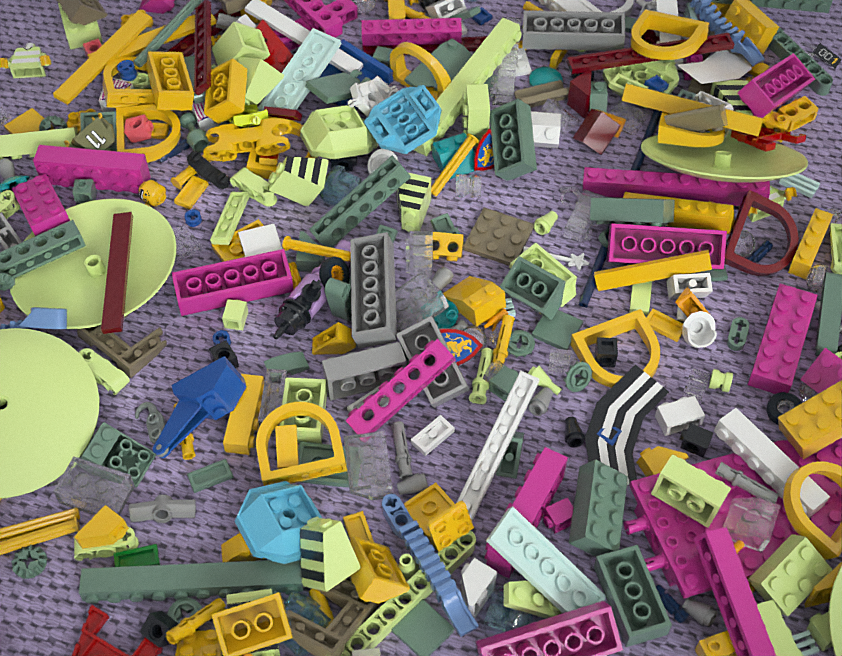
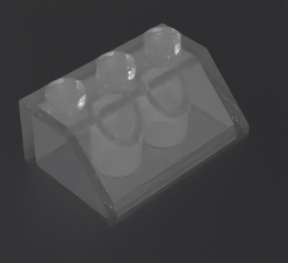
[344,431,393,500]

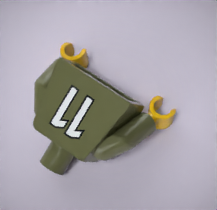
[60,113,115,151]

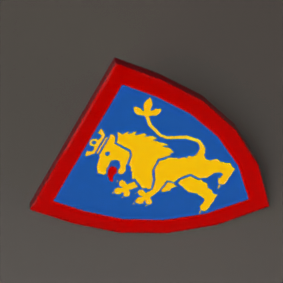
[474,128,494,171]
[439,329,483,366]

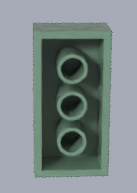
[490,99,537,181]
[590,198,675,226]
[569,459,628,557]
[594,545,672,647]

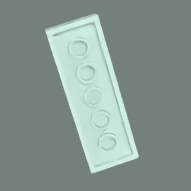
[258,28,342,111]
[486,507,606,613]

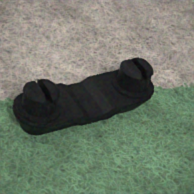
[187,151,230,189]

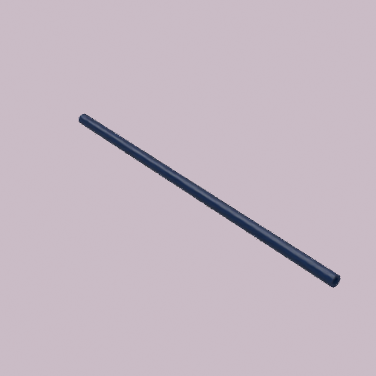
[578,109,662,308]

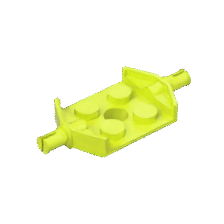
[228,104,268,128]

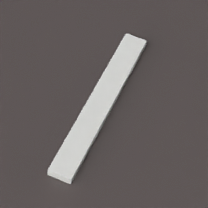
[245,0,363,75]
[457,370,540,521]

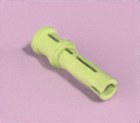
[469,348,493,405]

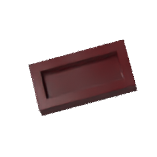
[264,106,302,121]

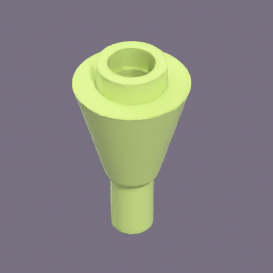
[528,366,562,395]

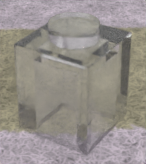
[548,348,577,376]

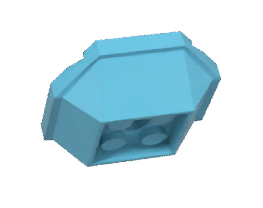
[364,85,442,154]
[235,481,322,564]

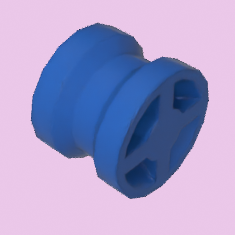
[117,60,138,81]

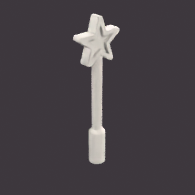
[523,246,589,271]

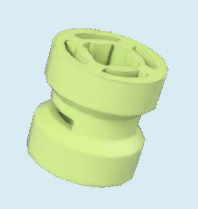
[709,369,733,393]

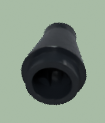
[565,416,585,448]

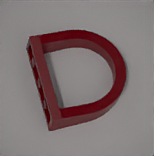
[724,190,798,276]

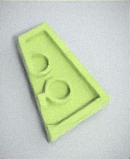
[504,580,563,619]

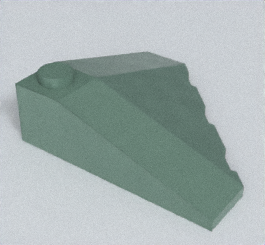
[405,38,499,93]

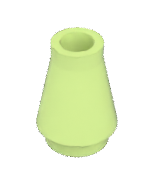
[534,211,558,235]
[398,554,419,579]

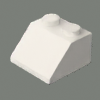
[531,112,561,148]
[460,558,497,619]

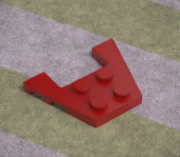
[256,19,294,73]
[731,127,806,152]
[72,605,163,656]

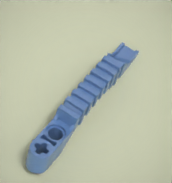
[690,0,765,67]
[0,307,67,330]
[382,494,479,637]

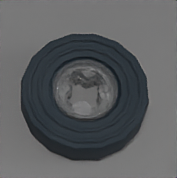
[766,392,802,425]

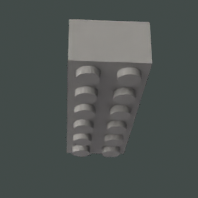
[522,11,625,51]
[351,232,397,348]

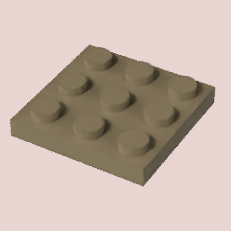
[463,207,534,266]

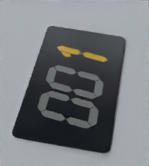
[813,43,842,69]

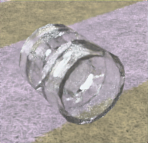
[455,174,481,198]

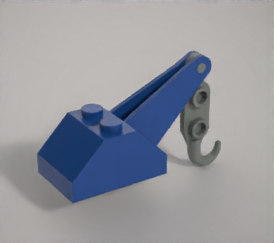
[135,356,247,459]

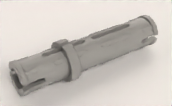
[391,421,413,481]
[715,462,779,506]

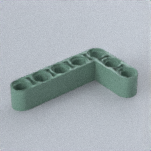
[325,277,352,322]

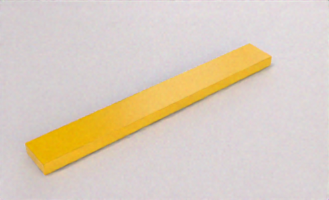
[53,10,153,105]
[87,13,217,60]
[622,83,764,136]

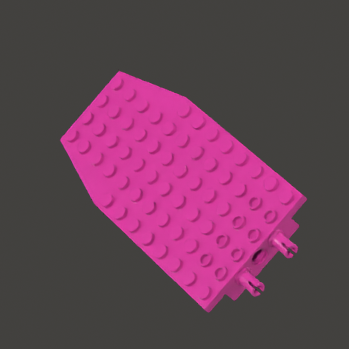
[623,438,842,598]

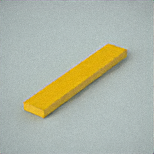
[594,250,712,291]

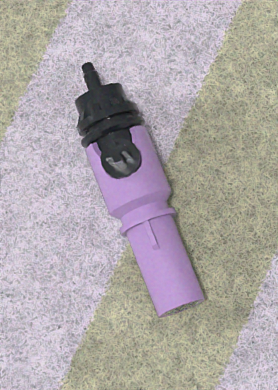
[273,240,351,340]

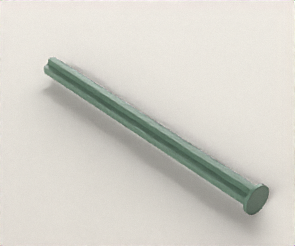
[134,0,203,68]

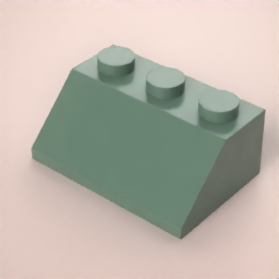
[500,256,566,320]

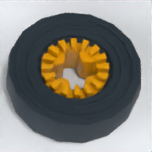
[319,257,349,288]

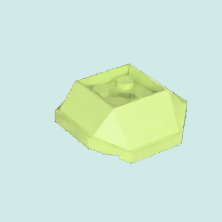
[602,60,679,108]
[300,105,378,159]

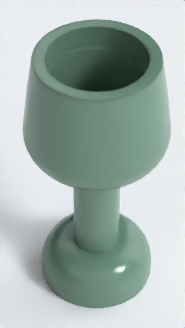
[179,113,209,153]

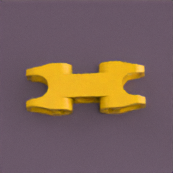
[203,118,292,162]

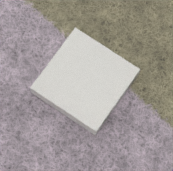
[238,224,282,257]

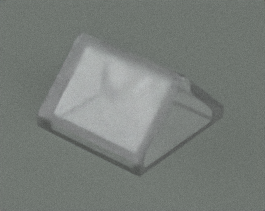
[539,98,583,138]

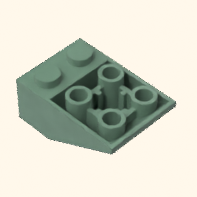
[77,422,156,488]

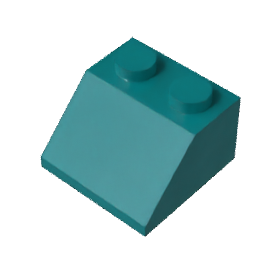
[432,133,476,180]

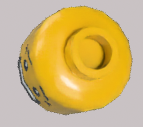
[139,180,166,207]

